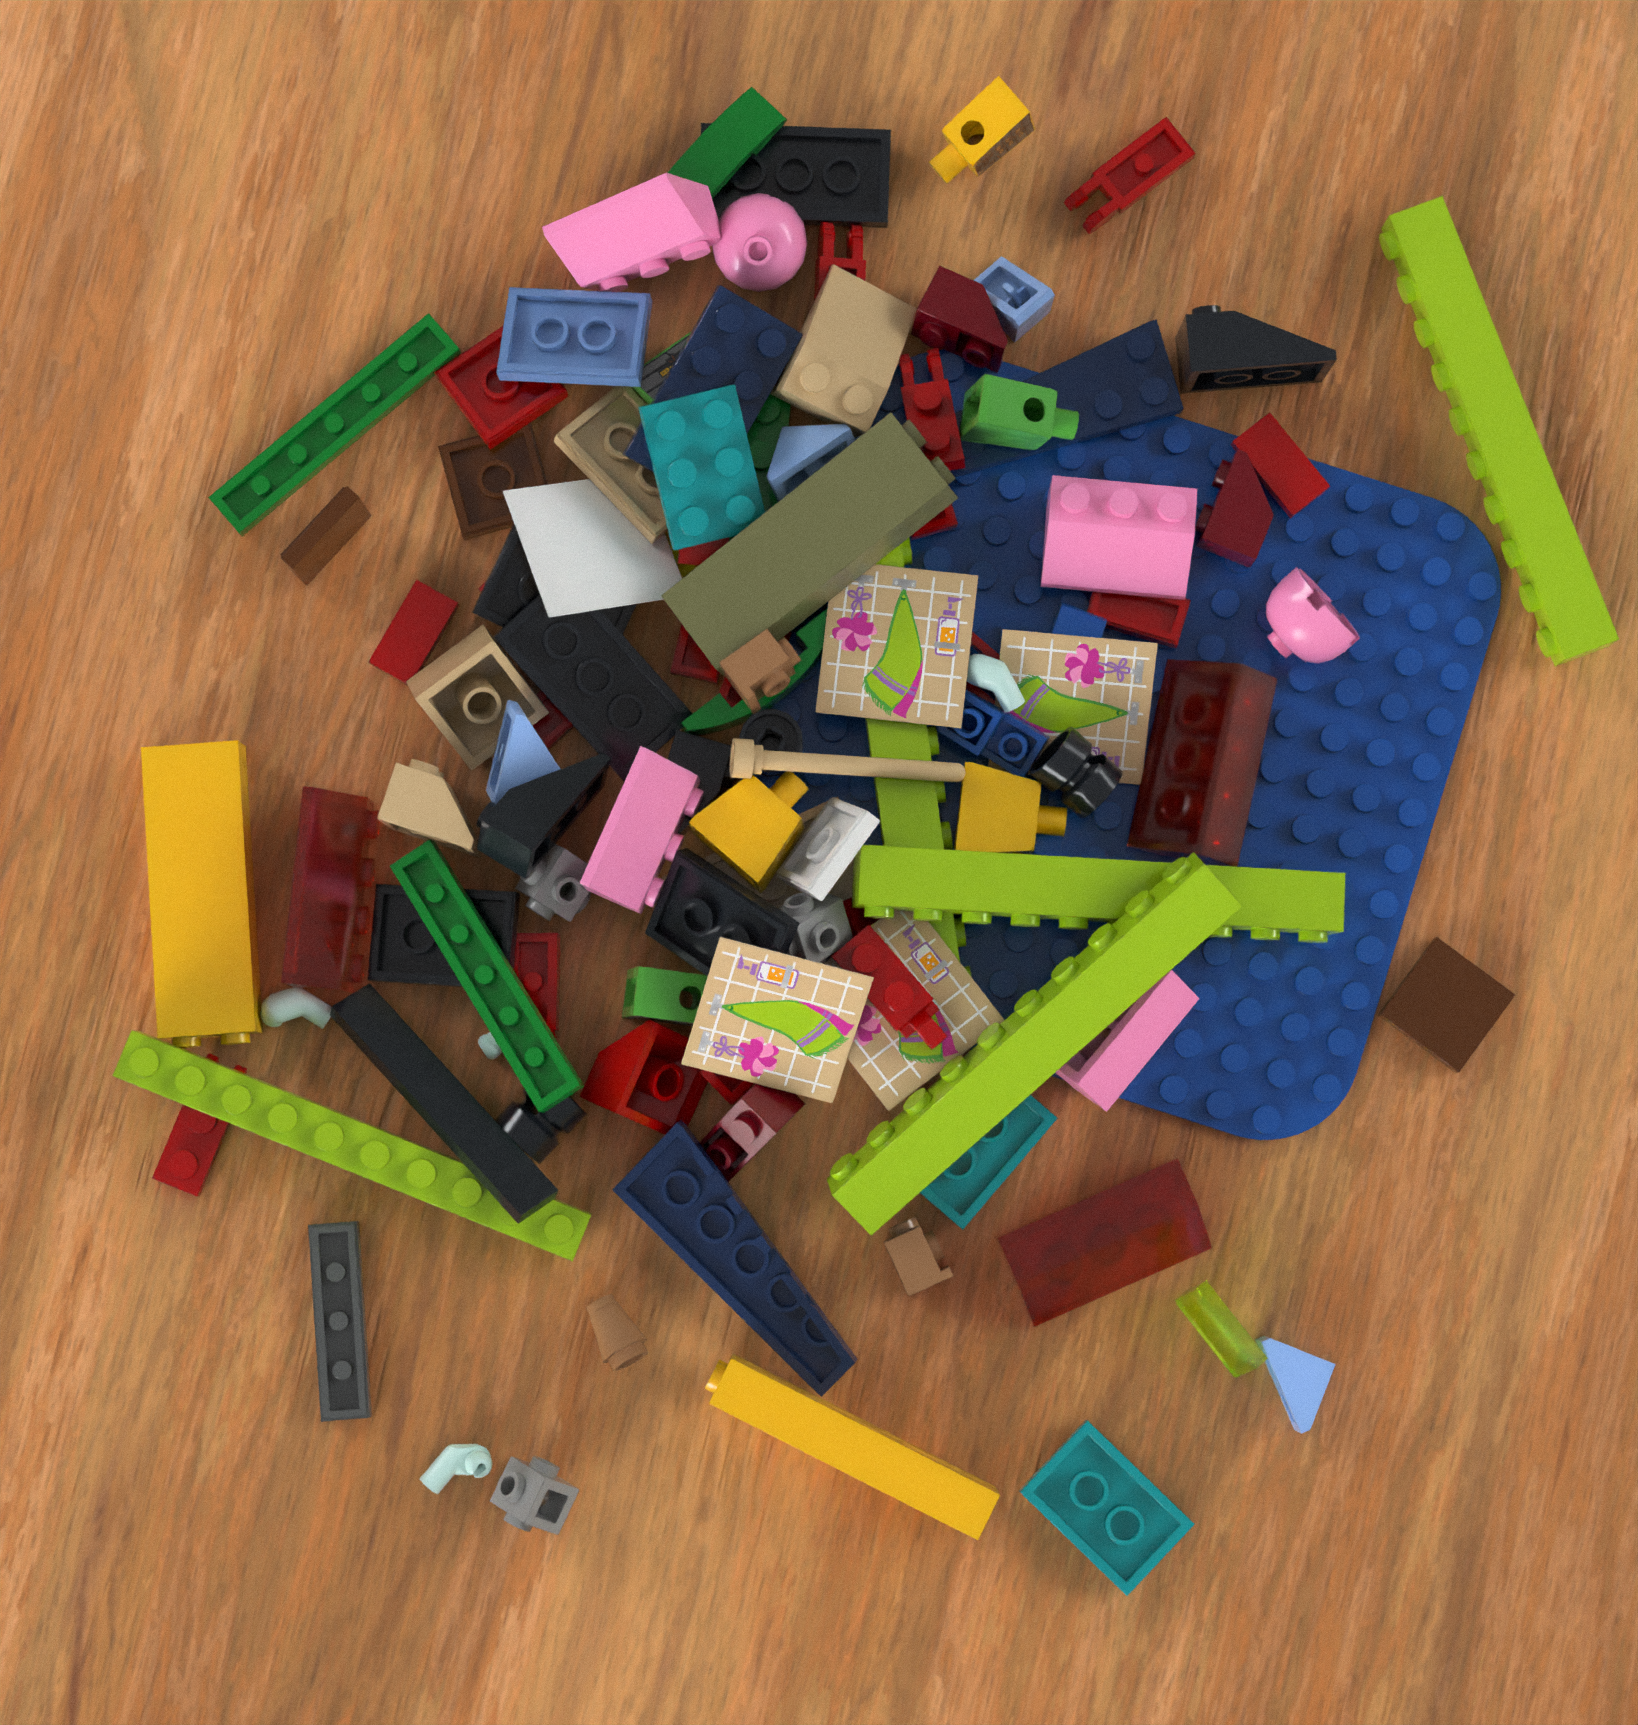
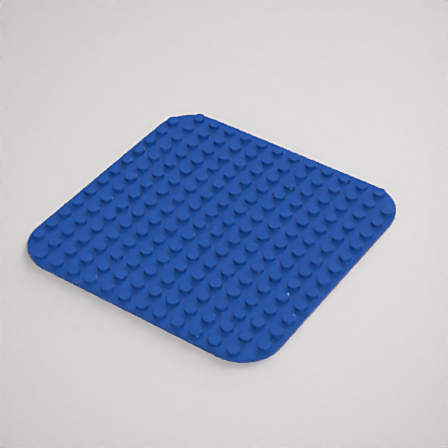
[739,349,1501,1140]

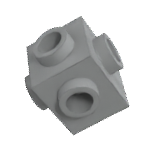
[515,844,591,922]
[778,893,853,964]
[490,1456,579,1535]

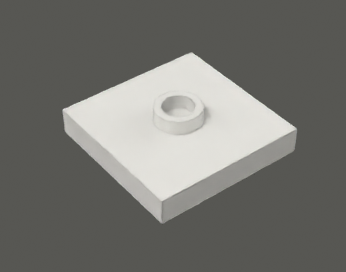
[776,797,880,901]

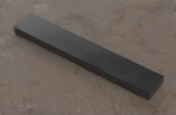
[330,983,558,1224]

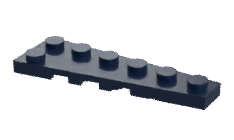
[950,319,1184,477]
[612,1120,857,1397]

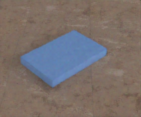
[496,287,653,387]

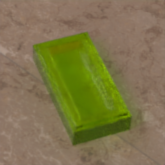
[1175,1280,1268,1378]

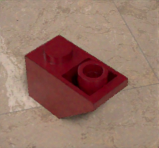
[911,266,1008,373]
[1195,449,1274,568]
[699,1084,805,1182]

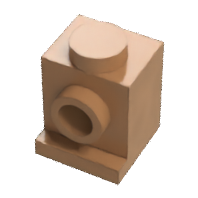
[719,629,801,714]
[883,1217,953,1296]

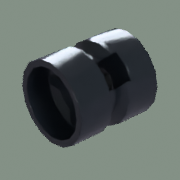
[739,709,803,780]
[1030,727,1123,818]
[495,1089,587,1164]

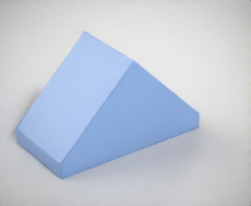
[974,256,1055,343]
[766,424,855,502]
[485,700,560,804]
[1255,1336,1335,1434]

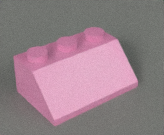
[542,173,722,292]
[1040,475,1198,600]
[580,746,705,914]
[1055,970,1199,1112]

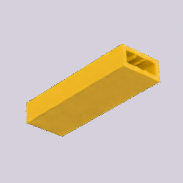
[141,740,263,1048]
[705,1354,1000,1540]

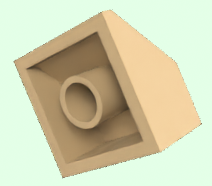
[406,624,549,771]
[377,759,482,858]

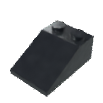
[1175,305,1337,394]

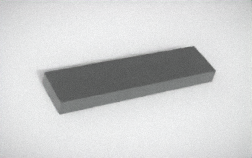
[308,1221,372,1422]

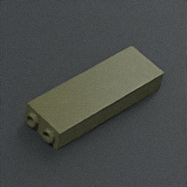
[661,412,958,677]

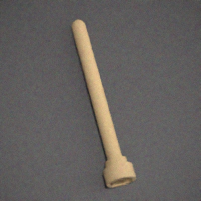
[730,738,965,782]

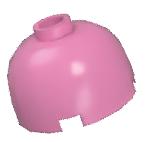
[712,193,807,292]
[1266,567,1360,663]

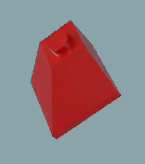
[579,1020,708,1134]

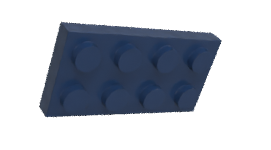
[623,285,803,472]

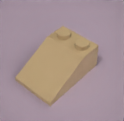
[771,264,917,438]

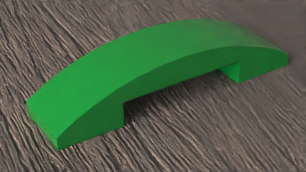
[668,87,787,199]
[681,608,828,736]

